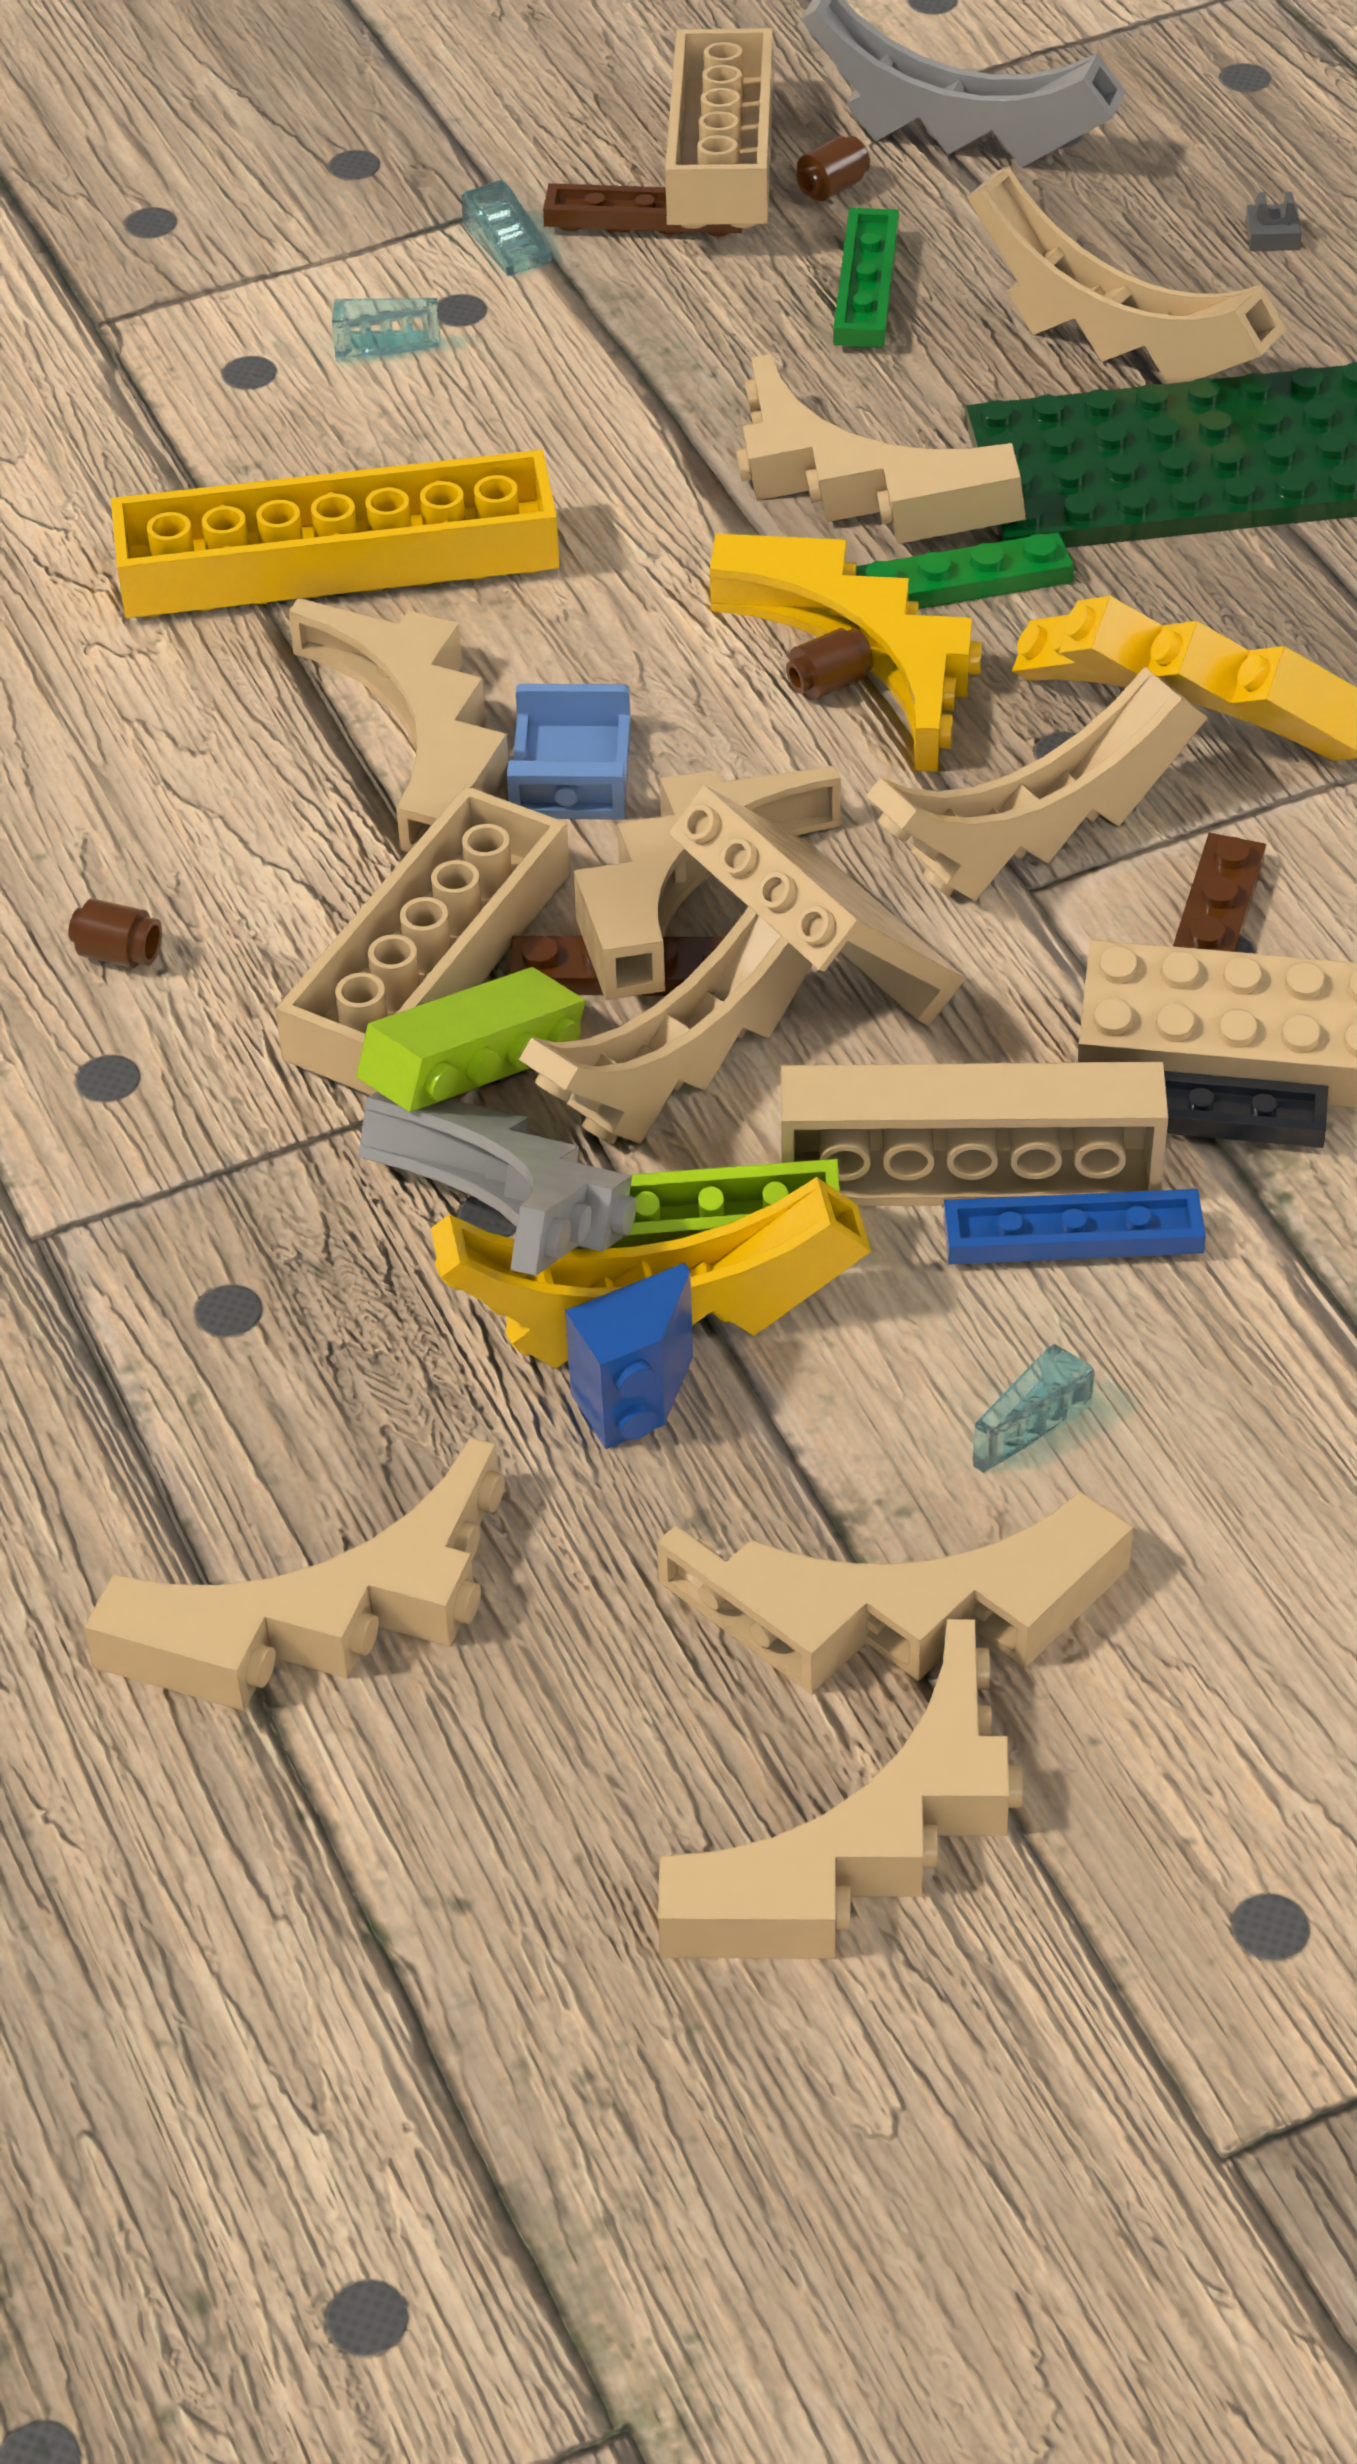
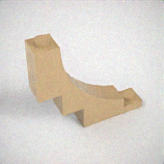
[657,1491,1134,1694]

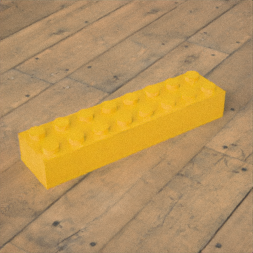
[111,449,560,618]

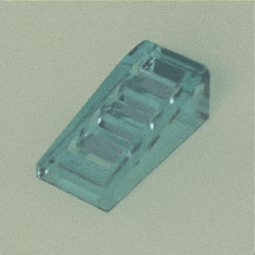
[461,180,552,276]
[332,298,441,362]
[972,1344,1095,1473]

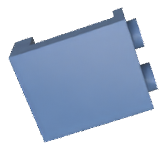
[507,684,631,820]

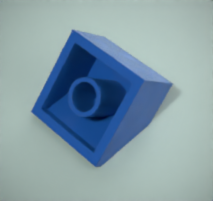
[565,1263,693,1449]

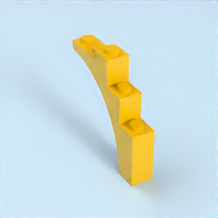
[710,533,982,772]
[1012,595,1357,761]
[431,1177,872,1369]

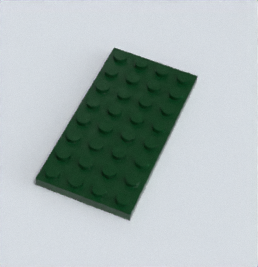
[965,362,1357,548]

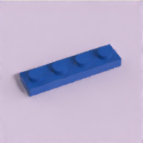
[943,1189,1206,1265]

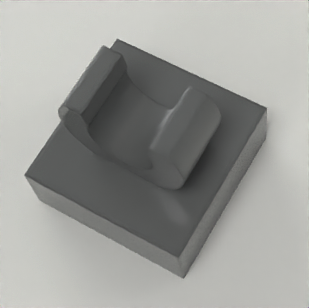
[1245,192,1302,251]

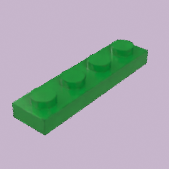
[833,208,899,349]
[856,532,1074,609]

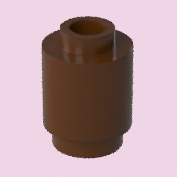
[796,136,870,202]
[786,628,873,700]
[68,898,162,968]

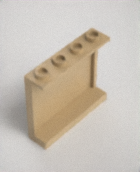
[668,785,966,1026]

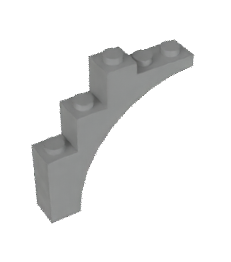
[801,0,1126,168]
[358,1092,636,1276]

